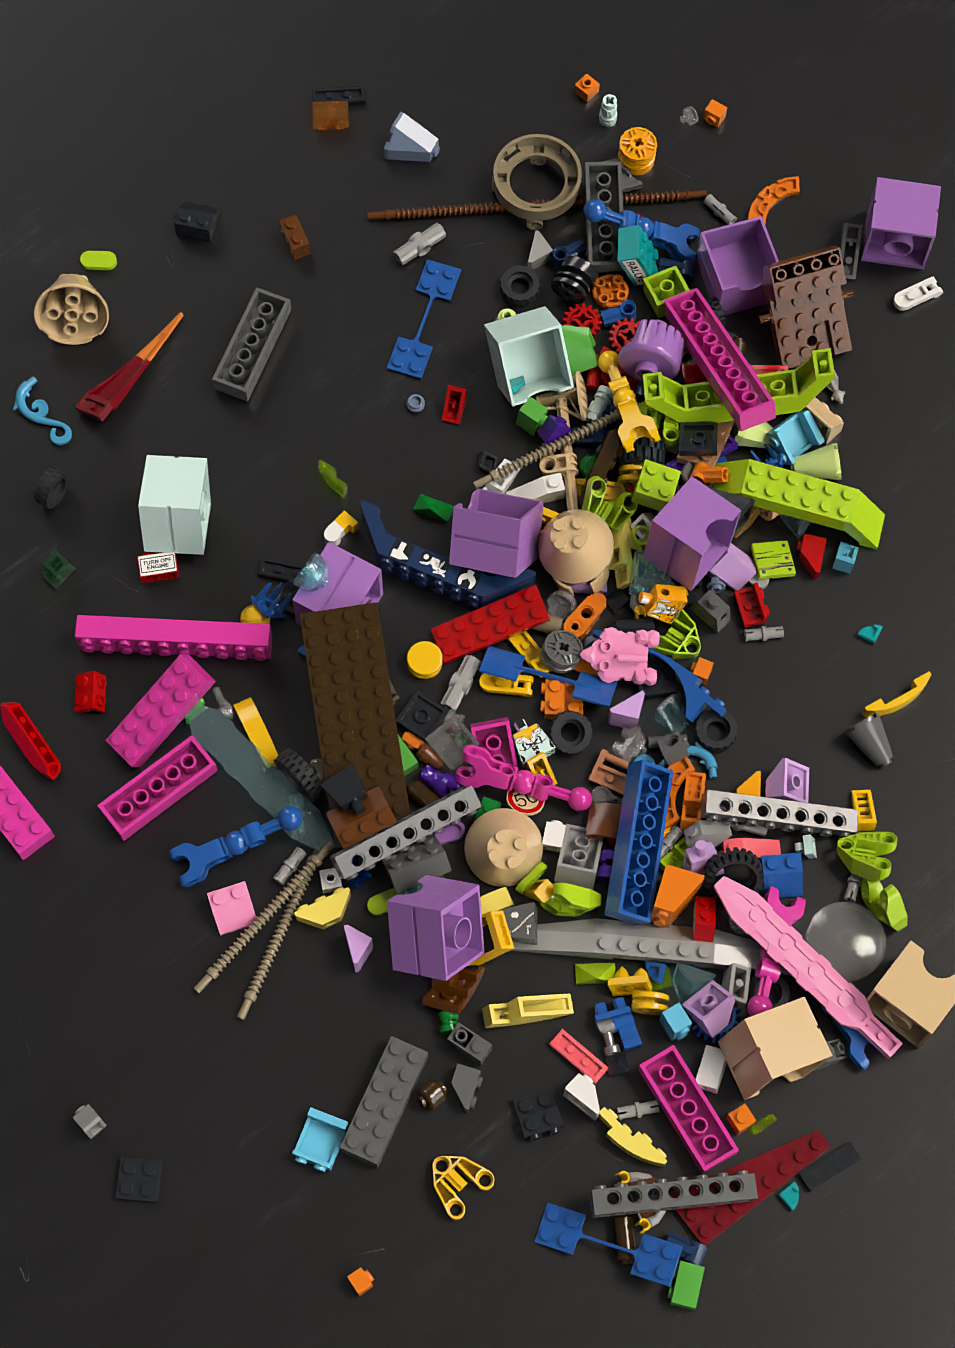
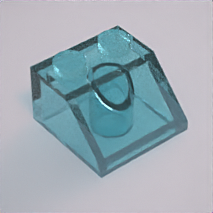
[629,551,672,595]

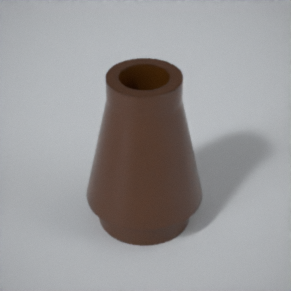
[416,743,445,770]

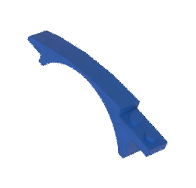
[593,629,727,723]

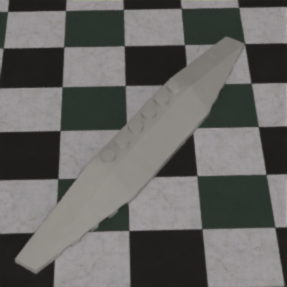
[494,918,792,976]

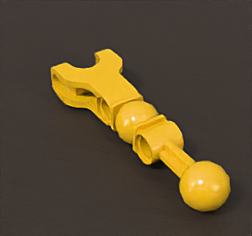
[598,350,661,453]

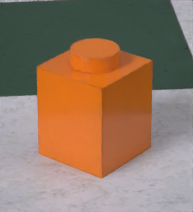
[726,1104,756,1135]

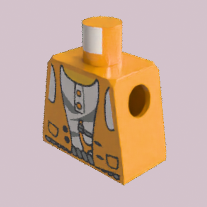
[638,584,688,624]

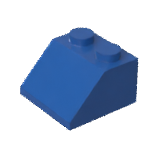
[760,853,803,899]

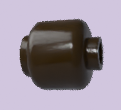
[416,1079,448,1110]

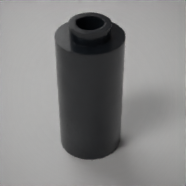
[611,615,655,634]

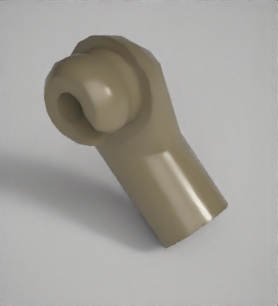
[310,758,325,783]

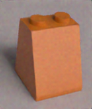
[650,864,705,927]

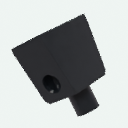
[321,764,368,815]

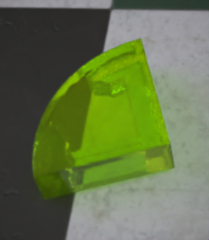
[750,1114,777,1135]

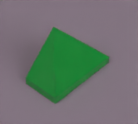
[413,494,454,524]

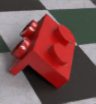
[734,583,770,628]
[74,671,107,713]

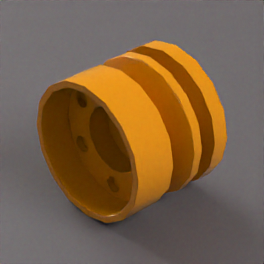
[618,127,657,176]

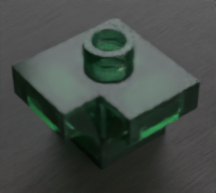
[42,548,76,589]

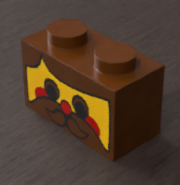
[279,214,311,260]

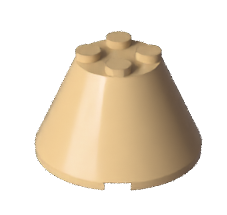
[34,274,109,345]
[538,509,614,584]
[464,808,543,887]

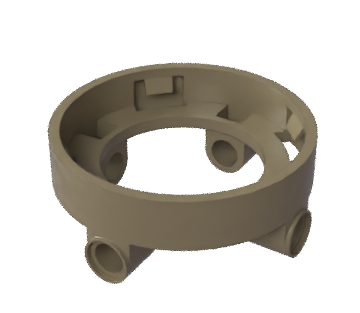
[492,134,582,230]

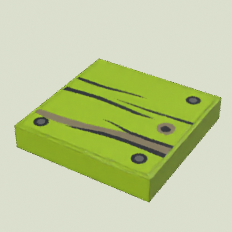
[750,540,796,580]

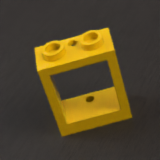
[467,911,514,966]

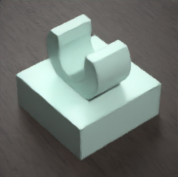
[795,834,817,859]

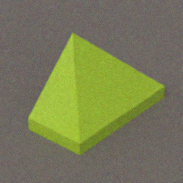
[575,963,615,984]

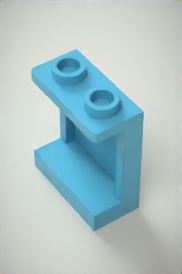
[766,409,825,465]
[292,1107,349,1172]

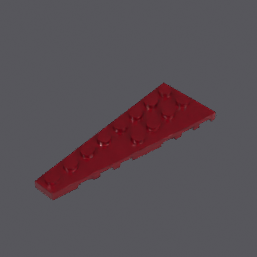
[669,1130,831,1246]

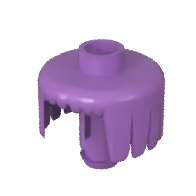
[618,320,685,381]

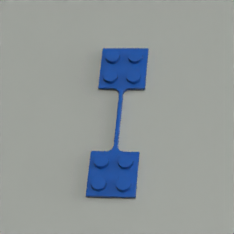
[387,259,461,379]
[479,646,617,708]
[534,1203,683,1287]

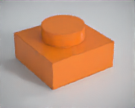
[401,732,425,750]

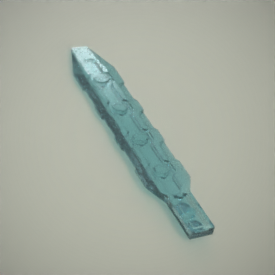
[186,701,334,851]

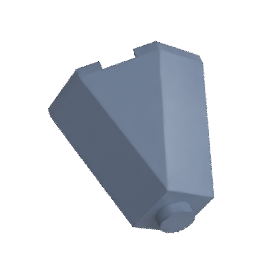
[384,112,440,162]

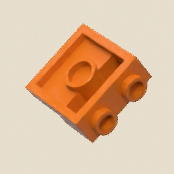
[541,678,583,719]

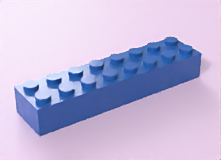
[604,760,674,925]

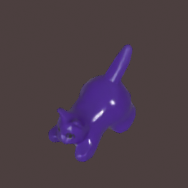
[416,765,460,798]

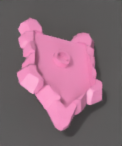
[580,627,659,686]

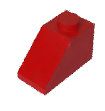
[797,534,827,579]

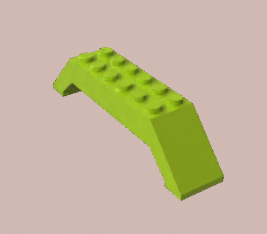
[643,348,835,423]
[705,459,885,550]

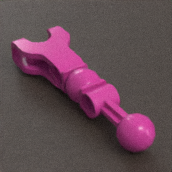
[455,745,592,811]
[747,886,806,1017]

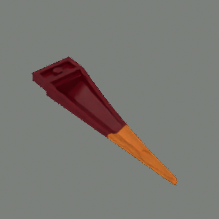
[75,312,184,421]

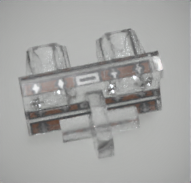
[612,725,647,762]

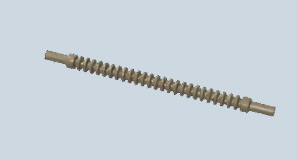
[473,401,639,489]
[237,838,326,1020]
[194,841,335,993]

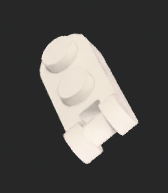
[893,277,943,311]

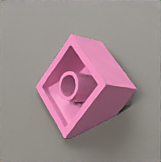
[207,881,257,936]

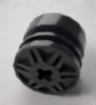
[551,256,598,304]

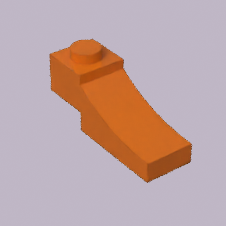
[679,772,706,830]

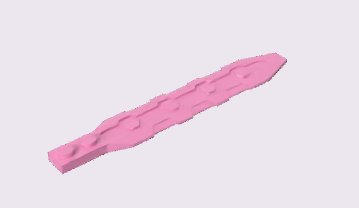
[713,876,903,1059]

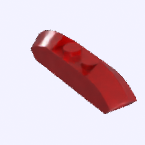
[0,702,61,780]

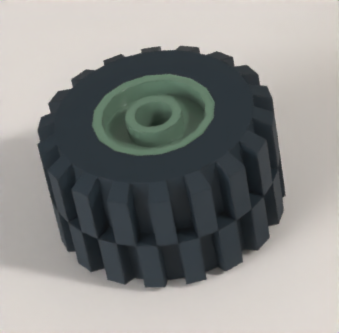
[618,437,666,467]

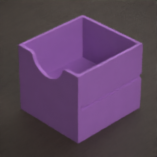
[861,177,941,270]
[696,216,779,316]
[643,477,741,591]
[449,489,544,578]
[292,542,383,626]
[387,875,484,981]

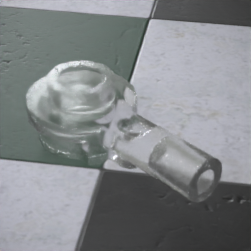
[213,687,233,722]
[592,786,623,804]

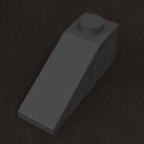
[840,223,863,280]

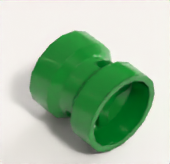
[438,1011,458,1035]

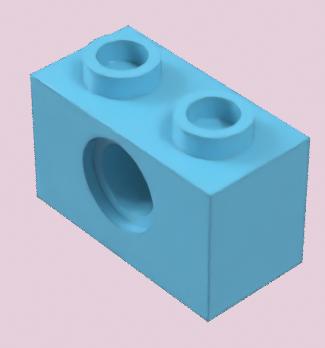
[659,1003,692,1041]

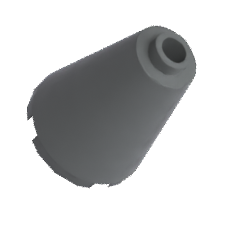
[844,712,893,767]

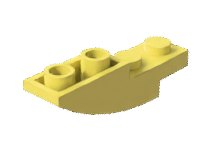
[609,517,636,589]
[598,1107,667,1167]

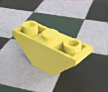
[294,887,351,929]

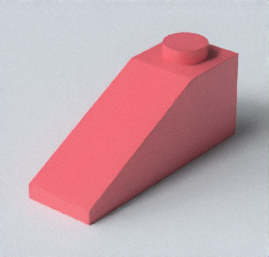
[721,838,781,860]

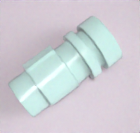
[599,94,617,127]
[586,385,613,424]

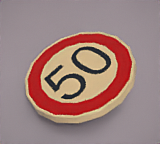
[506,787,545,816]

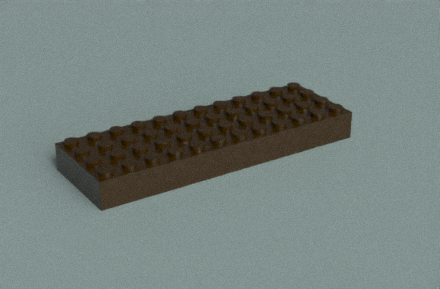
[299,602,410,848]

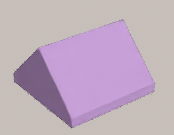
[709,543,756,591]
[608,690,645,731]
[344,925,373,973]

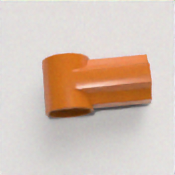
[689,462,729,485]

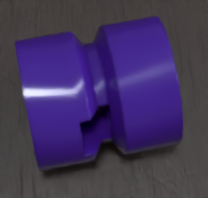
[596,850,614,884]

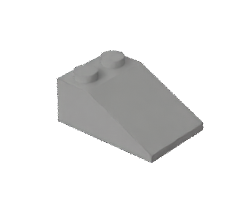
[554,824,603,889]

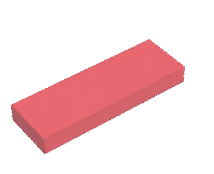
[549,1029,608,1084]

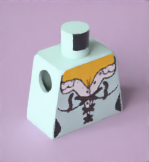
[512,719,556,769]

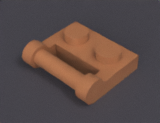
[589,749,630,795]

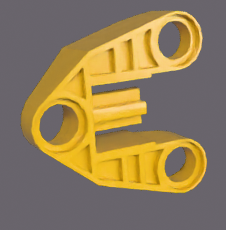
[433,1156,494,1220]

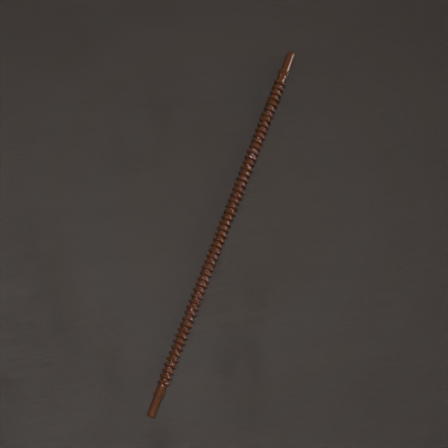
[368,190,707,220]

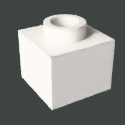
[319,868,342,893]

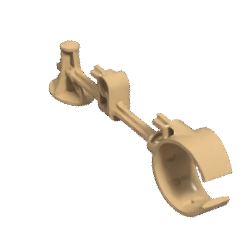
[535,371,610,597]

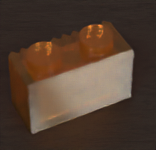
[312,101,349,130]

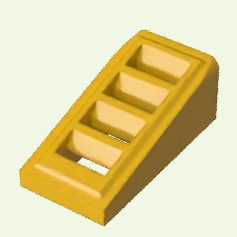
[851,790,877,831]
[525,879,553,903]

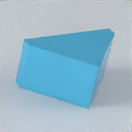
[832,542,859,574]

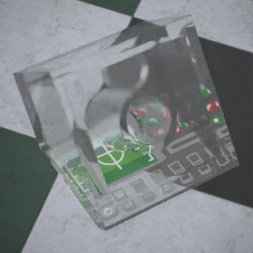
[425,714,480,770]

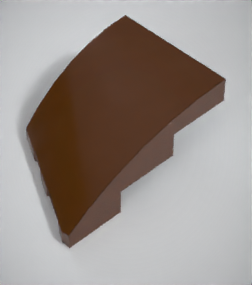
[586,803,622,847]
[422,966,485,1015]

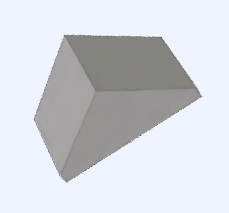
[528,231,553,269]

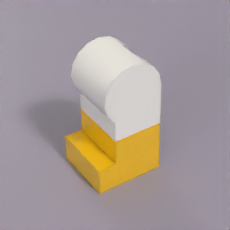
[324,510,359,546]

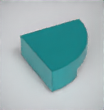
[509,375,525,394]
[857,625,883,644]
[778,1181,799,1211]

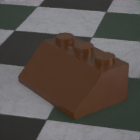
[326,786,397,849]

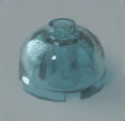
[294,553,330,592]

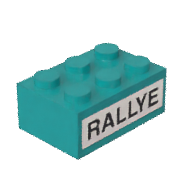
[618,225,658,286]

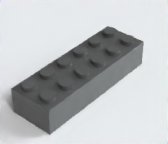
[584,162,624,273]
[212,287,291,401]
[340,1036,428,1168]

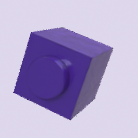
[538,415,571,444]

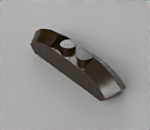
[578,428,624,510]

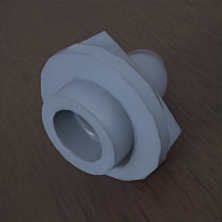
[706,571,726,593]

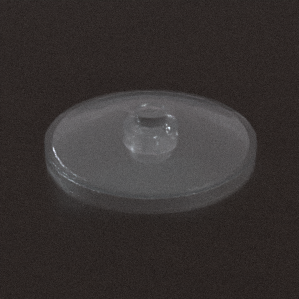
[806,902,886,981]

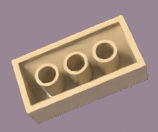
[792,397,844,444]

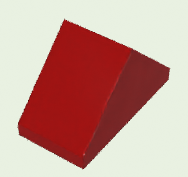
[442,385,466,424]

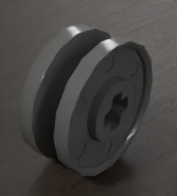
[540,630,583,673]

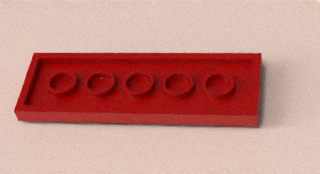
[431,585,551,664]

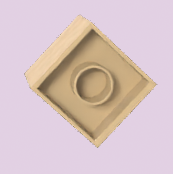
[867,941,955,1048]
[718,997,833,1100]

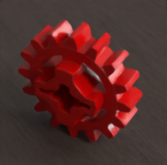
[562,303,602,339]
[608,318,640,354]

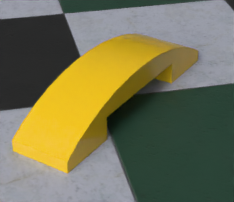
[507,631,552,678]
[862,671,931,717]
[233,697,278,773]

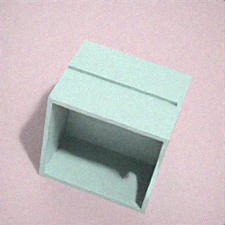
[484,306,574,406]
[138,455,211,555]

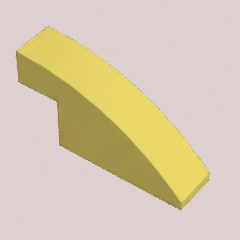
[482,994,574,1028]

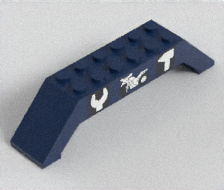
[360,500,536,609]

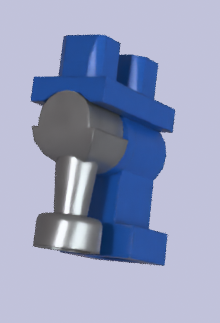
[594,997,642,1056]

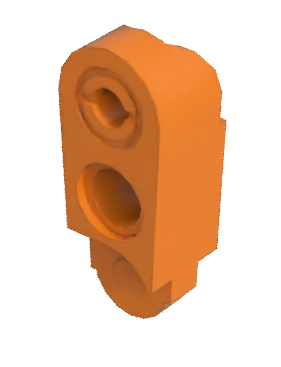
[563,593,607,641]

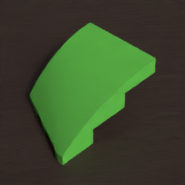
[561,325,598,376]

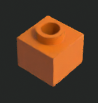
[574,74,600,102]
[703,99,727,127]
[690,657,714,686]
[347,1267,374,1296]

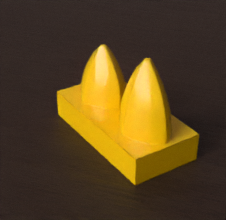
[608,967,652,996]

